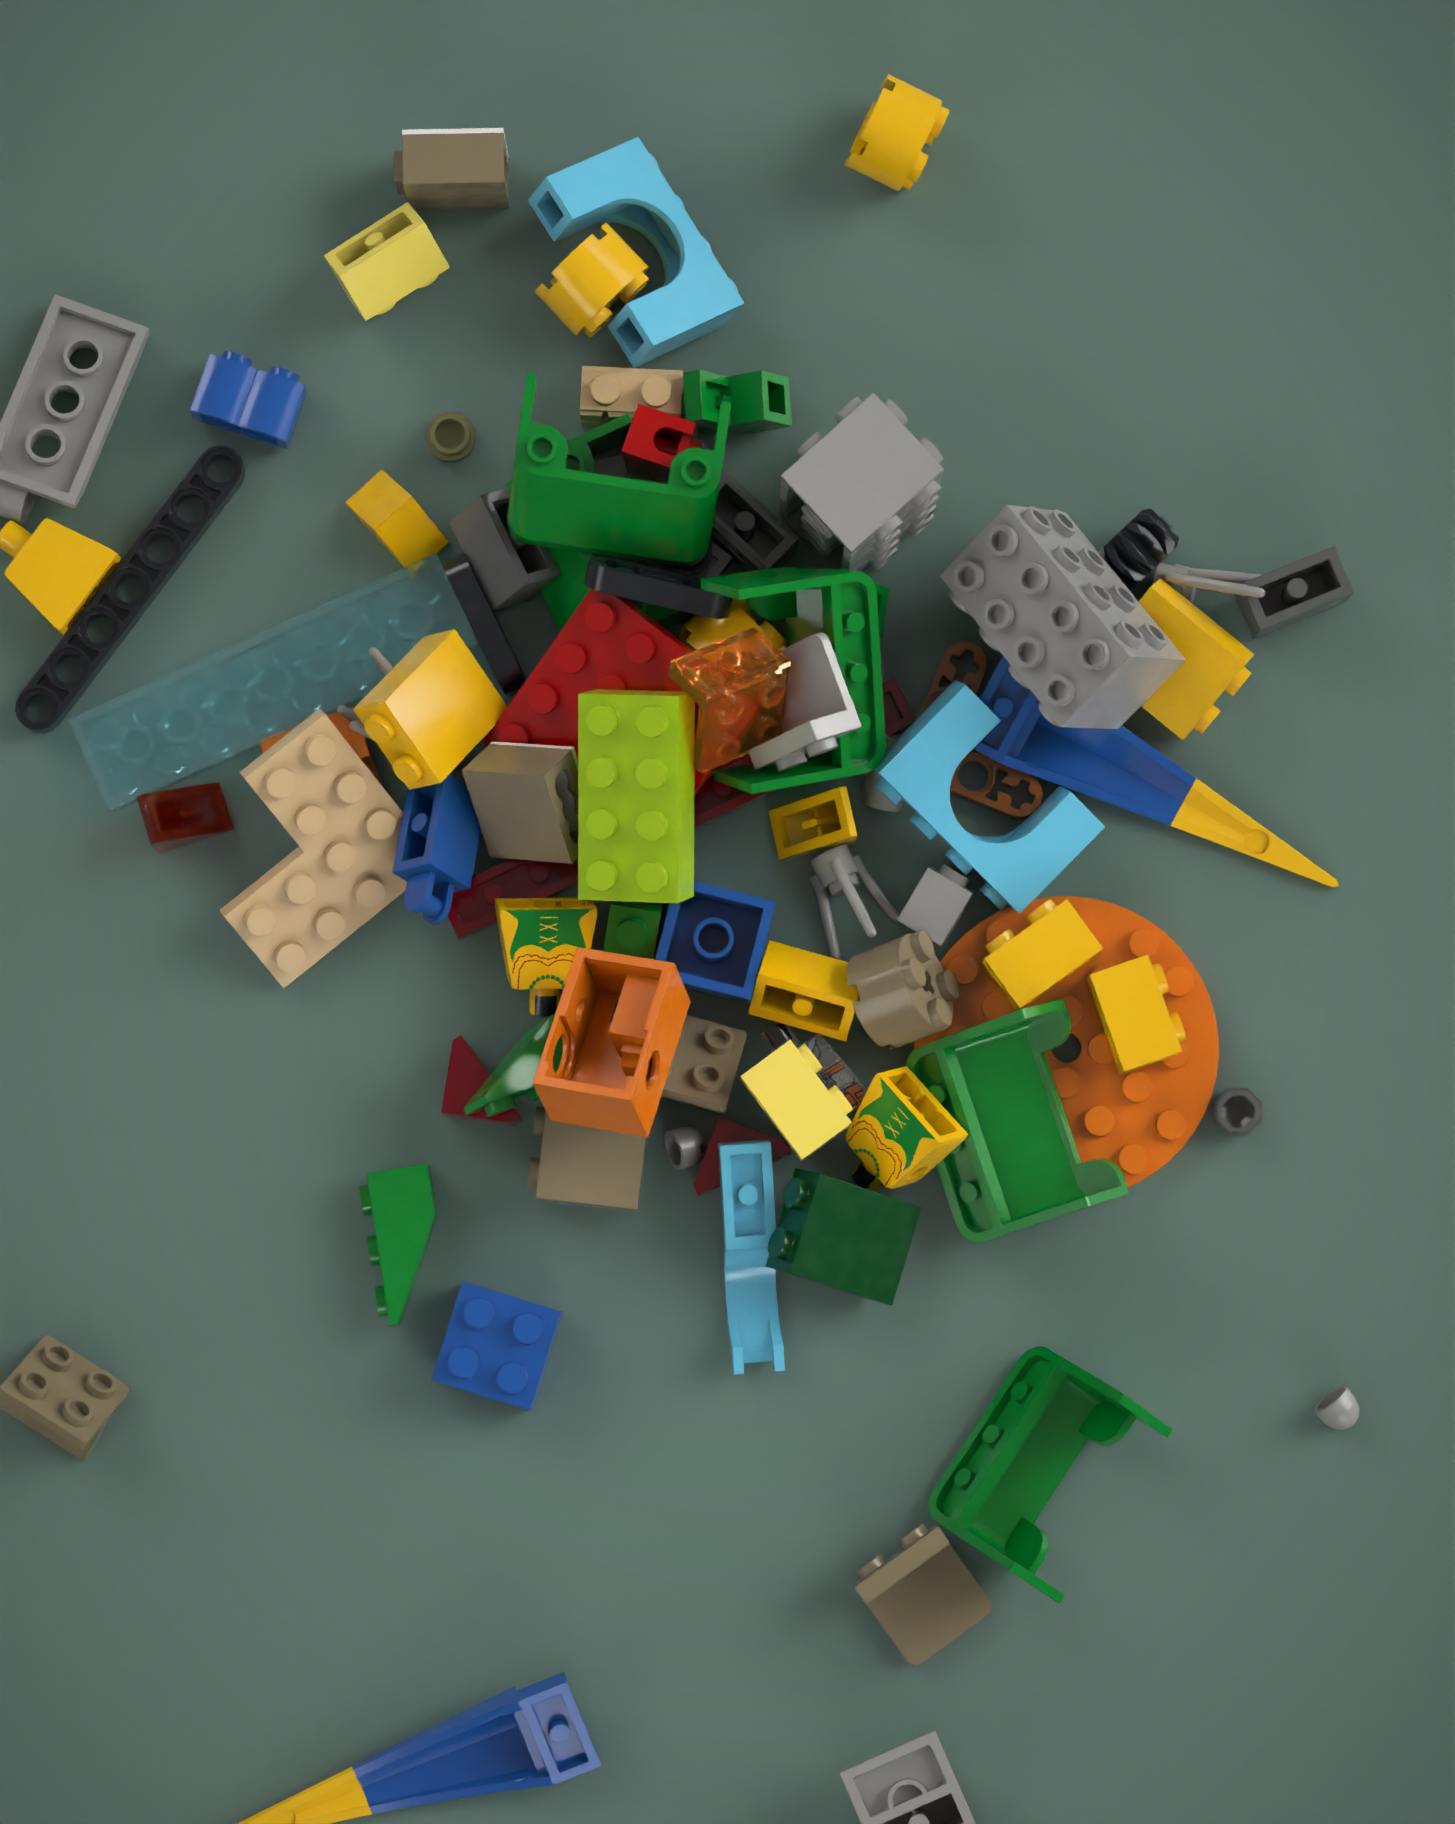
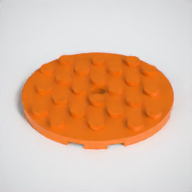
[914,896,1219,1188]

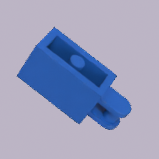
[392,774,481,925]

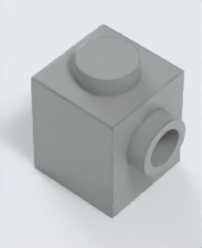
[897,864,975,946]

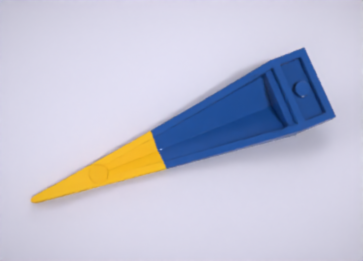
[973,656,1339,887]
[236,1672,602,1824]

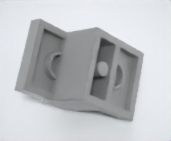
[839,1729,976,1824]

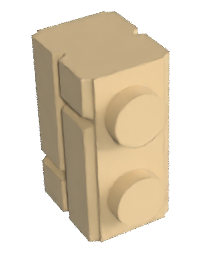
[580,366,684,427]

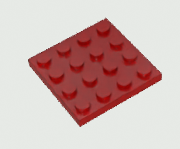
[482,589,762,797]

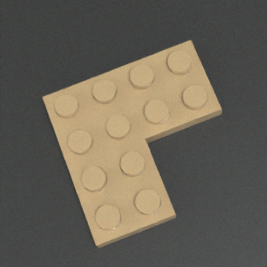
[220,708,407,988]

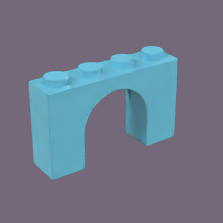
[528,137,744,368]
[873,680,1105,914]

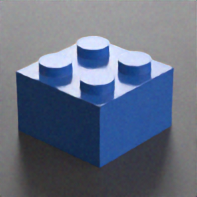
[655,881,776,1005]
[431,1281,563,1410]

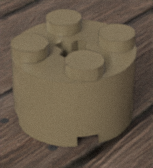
[847,931,960,1050]

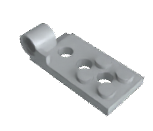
[0,294,150,524]

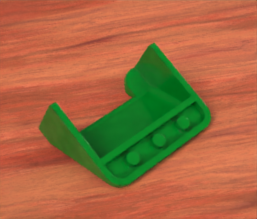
[906,999,1129,1243]

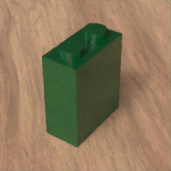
[765,1168,922,1306]

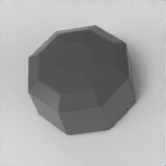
[1212,1088,1262,1136]

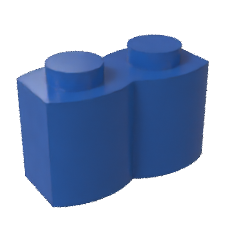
[190,351,307,449]

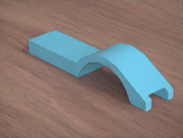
[718,1139,785,1375]

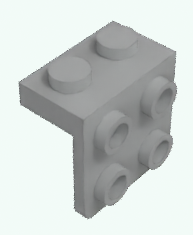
[748,632,862,772]

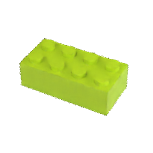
[578,689,695,904]

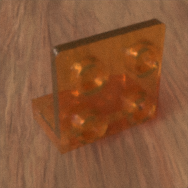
[669,627,791,773]

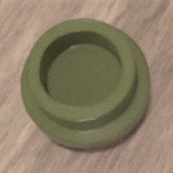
[426,412,476,462]

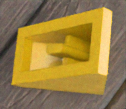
[345,470,449,577]
[768,786,857,860]

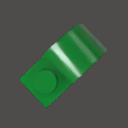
[682,369,792,435]

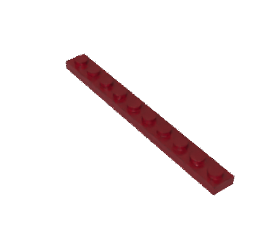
[448,677,915,940]

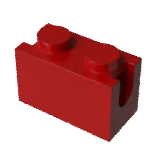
[621,404,704,484]

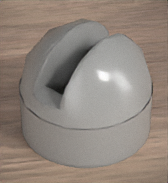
[664,1127,707,1170]
[1314,1385,1359,1430]

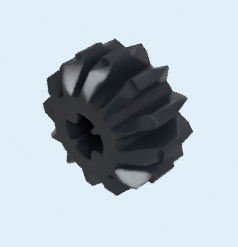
[1099,508,1179,591]

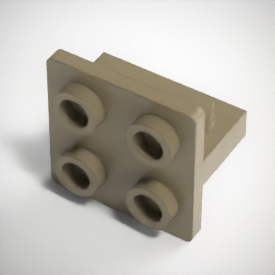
[661,1015,747,1115]
[0,1335,130,1461]

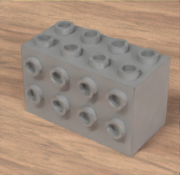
[779,392,944,573]
[940,505,1186,729]

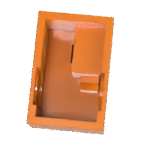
[533,947,691,1138]

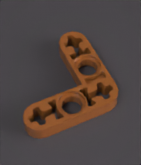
[918,641,1043,820]

